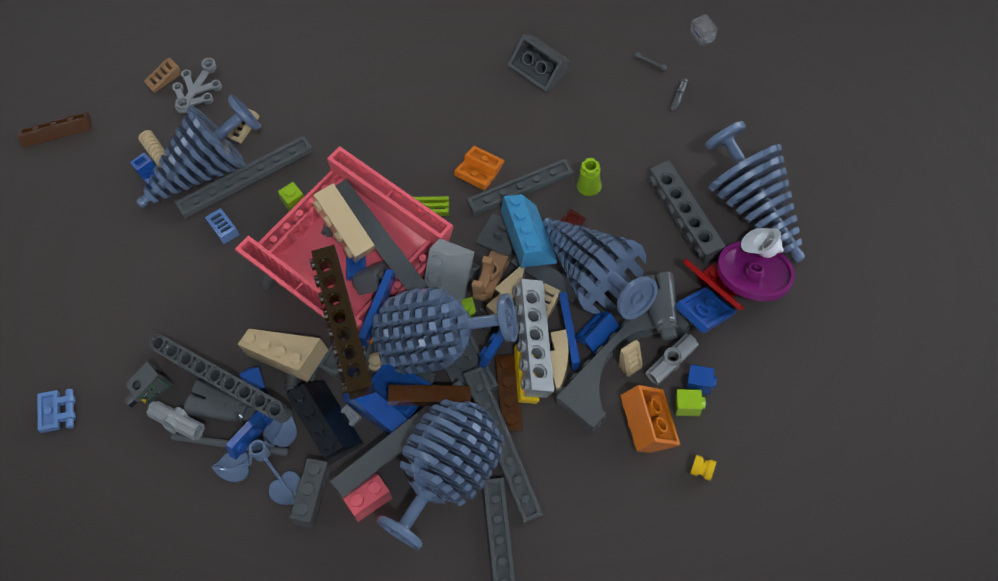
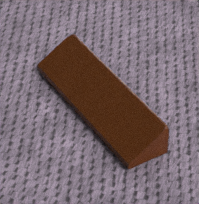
[17,112,91,148]
[388,385,471,406]

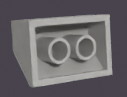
[424,238,475,299]

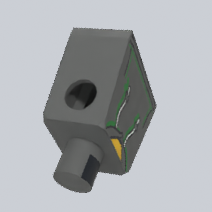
[124,362,174,408]

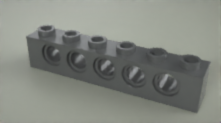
[648,160,726,264]

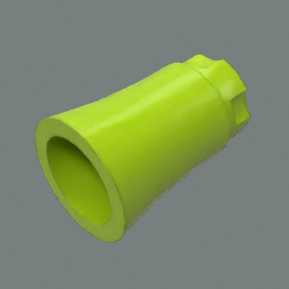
[577,158,602,196]

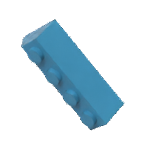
[501,194,557,268]

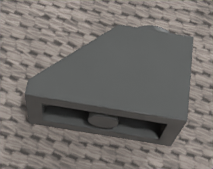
[352,260,388,295]

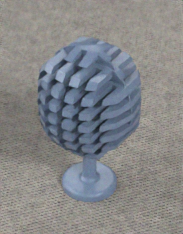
[371,288,518,375]
[376,399,504,550]

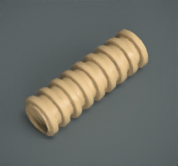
[138,130,167,167]

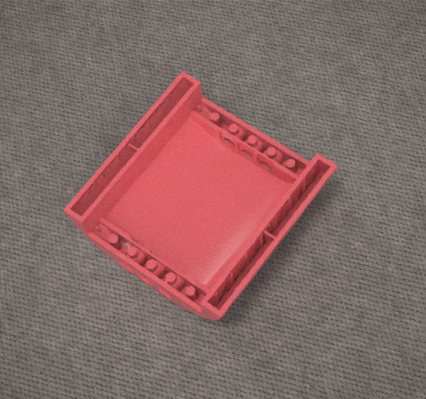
[235,146,453,332]

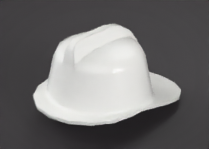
[741,228,784,258]

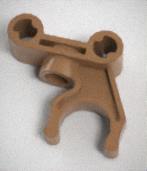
[472,250,510,303]

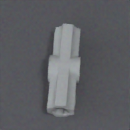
[645,333,699,385]
[146,401,205,440]

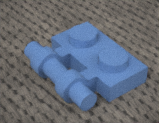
[37,389,76,433]

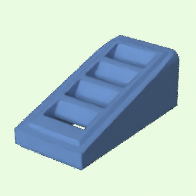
[205,208,240,244]

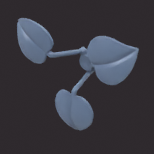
[212,415,301,505]

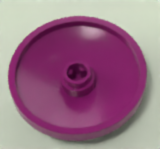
[717,241,795,301]

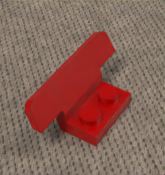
[682,258,745,311]

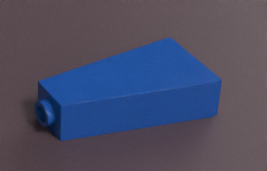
[342,392,409,435]

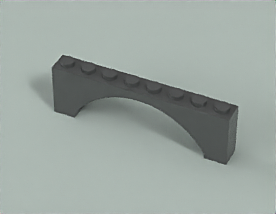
[556,302,694,435]

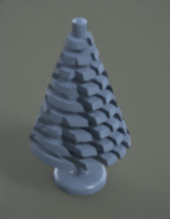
[137,94,262,208]
[704,121,805,262]
[543,218,658,319]

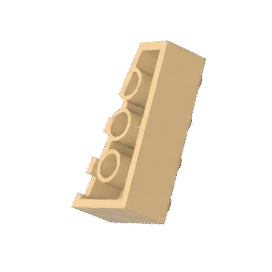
[312,183,375,262]
[238,329,328,382]

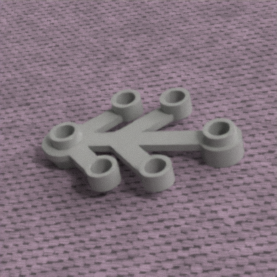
[172,58,222,113]

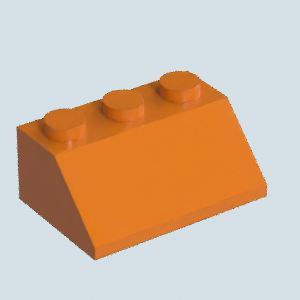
[620,385,681,453]

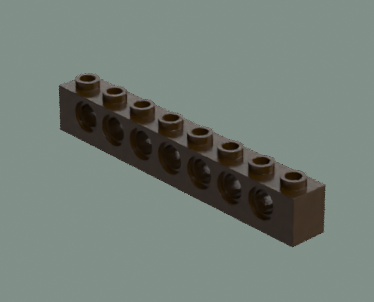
[309,245,375,400]

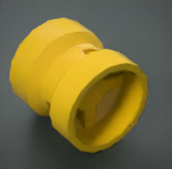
[690,454,717,481]

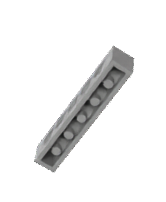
[513,279,554,398]

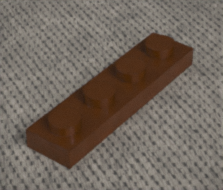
[495,354,523,433]

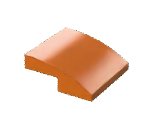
[454,146,505,191]

